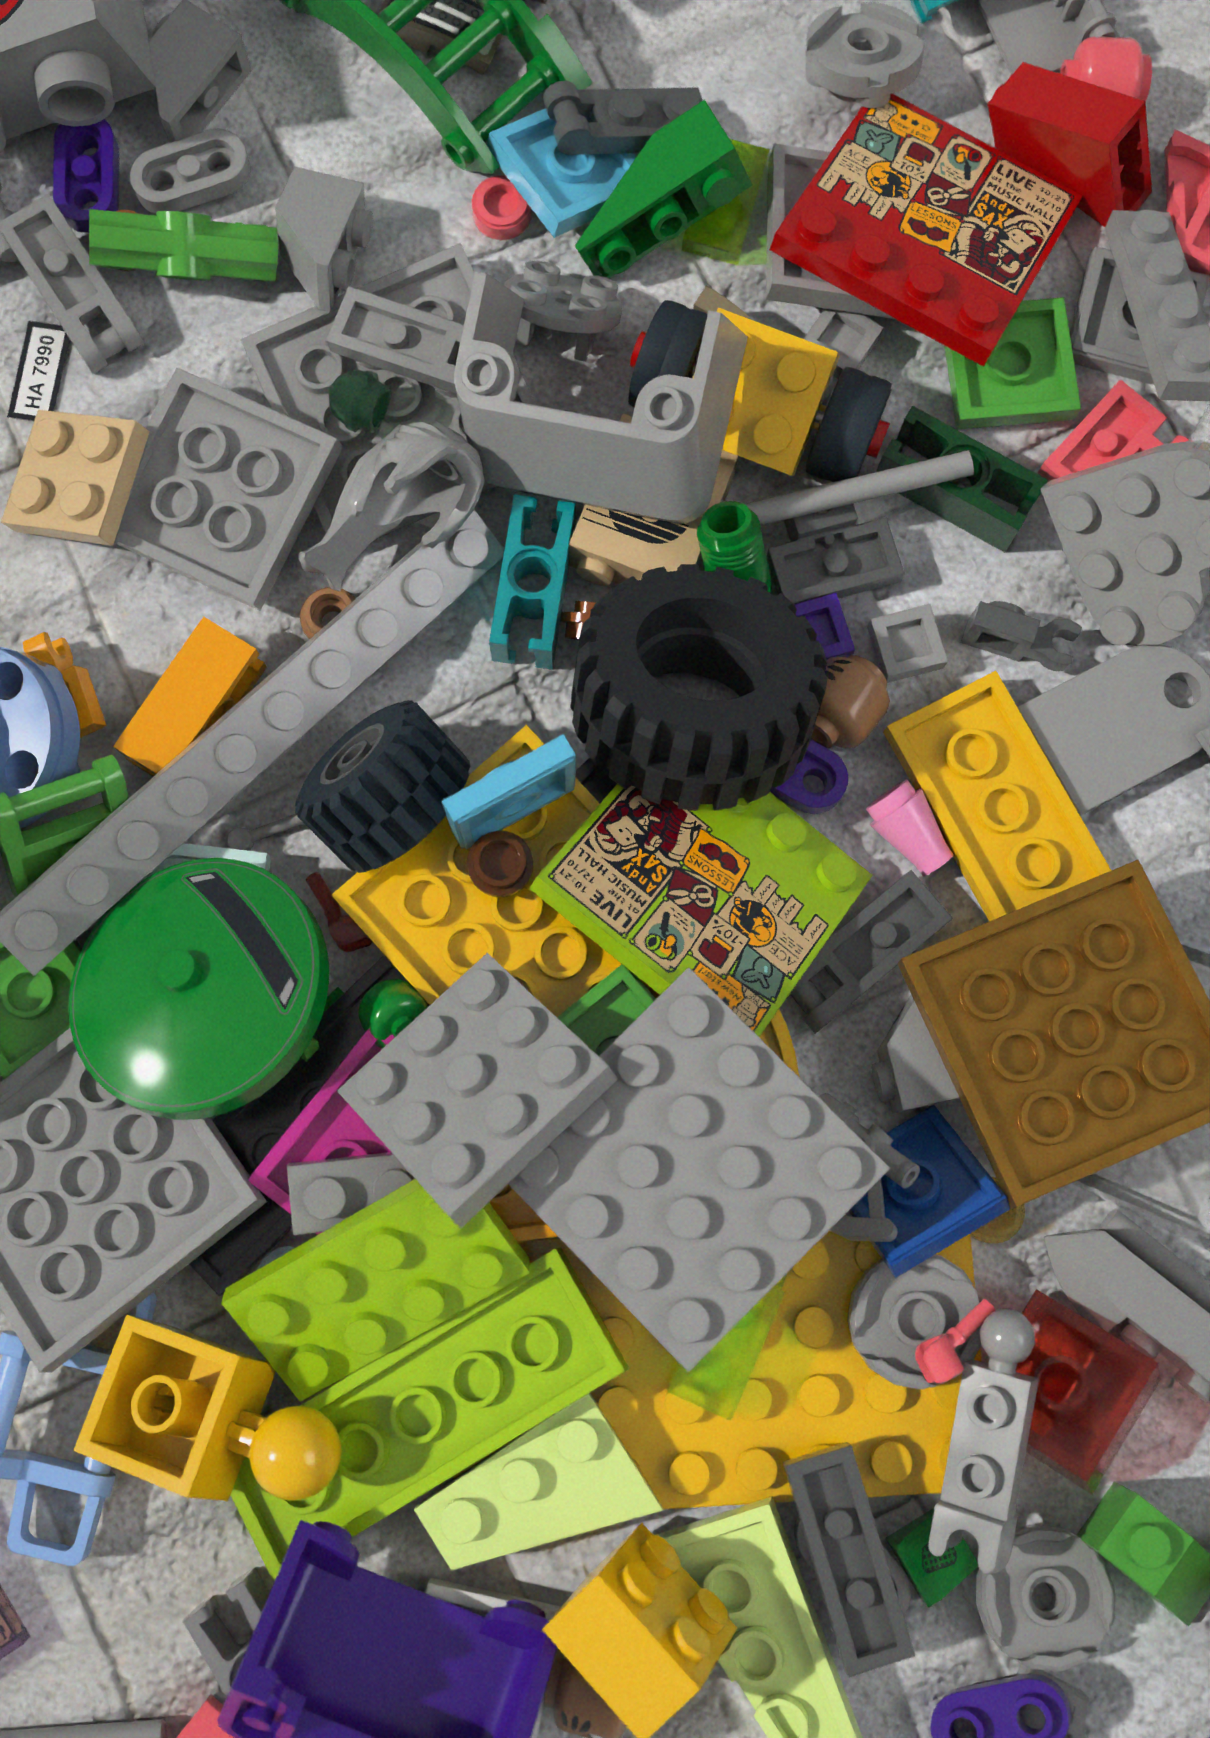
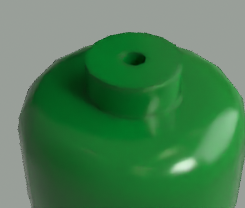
[358,979,429,1049]

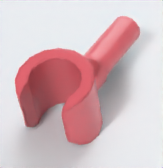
[915,1299,996,1383]

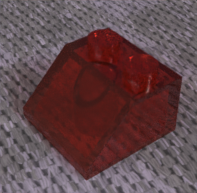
[1016,1289,1161,1495]

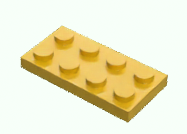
[883,671,1111,921]

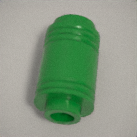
[697,501,772,593]

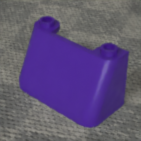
[217,1520,557,1738]

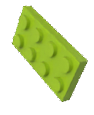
[221,1179,530,1402]

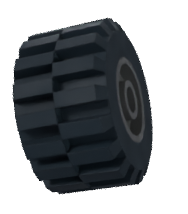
[295,700,471,873]

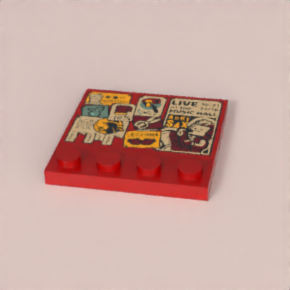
[769,93,1083,367]

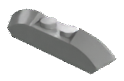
[1044,1230,1210,1403]

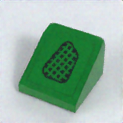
[886,1507,978,1608]

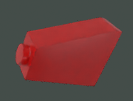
[988,62,1152,227]

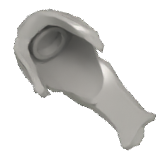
[298,421,485,591]

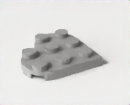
[1040,441,1210,645]

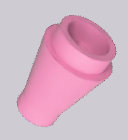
[866,779,954,876]

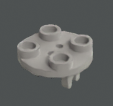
[504,261,622,362]

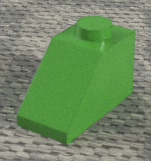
[1076,1482,1210,1627]

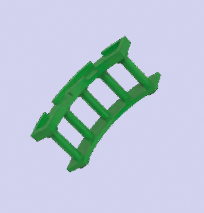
[279,0,593,174]

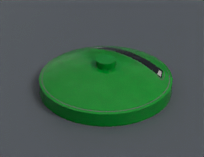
[69,858,329,1120]

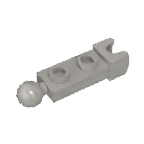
[929,1309,1039,1574]

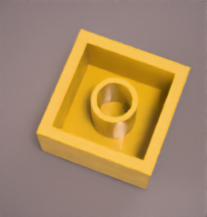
[542,1523,737,1738]

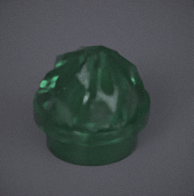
[329,370,391,433]

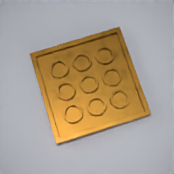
[897,859,1210,1208]

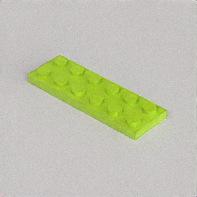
[231,1248,630,1582]

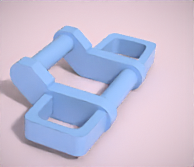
[0,1292,157,1566]

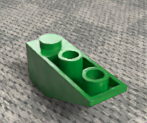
[575,99,753,279]

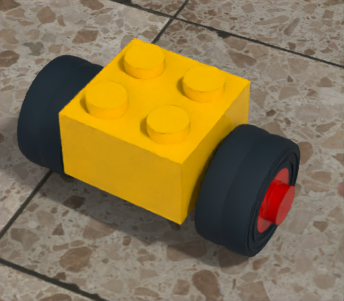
[628,300,892,482]

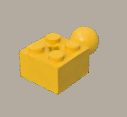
[73,1314,341,1501]

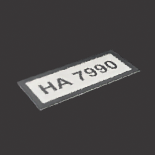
[7,321,70,421]

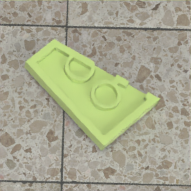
[414,1393,663,1570]

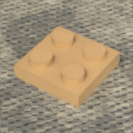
[1,410,150,546]

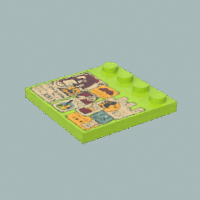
[529,784,873,1037]

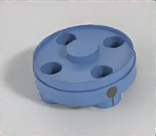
[0,647,80,829]

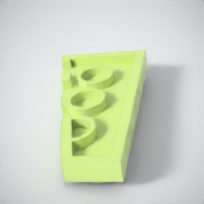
[657,1496,863,1738]

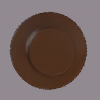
[467,831,533,897]

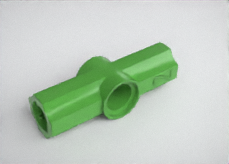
[89,209,278,282]

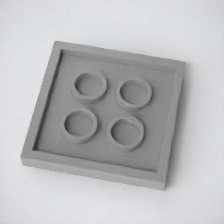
[114,367,343,611]
[337,953,618,1228]

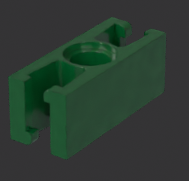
[876,405,1048,553]

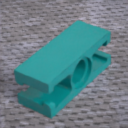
[489,494,576,670]

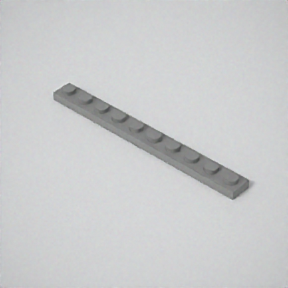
[0,510,505,976]

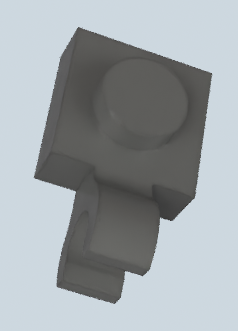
[961,601,1082,671]

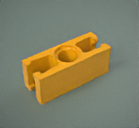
[113,616,267,777]

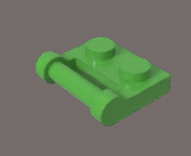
[0,754,129,898]

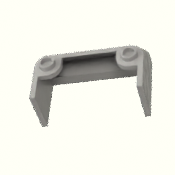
[454,272,748,524]

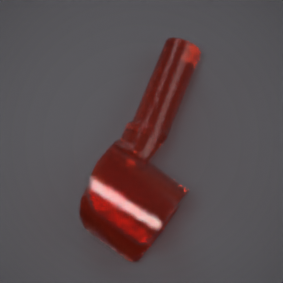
[305,872,372,952]

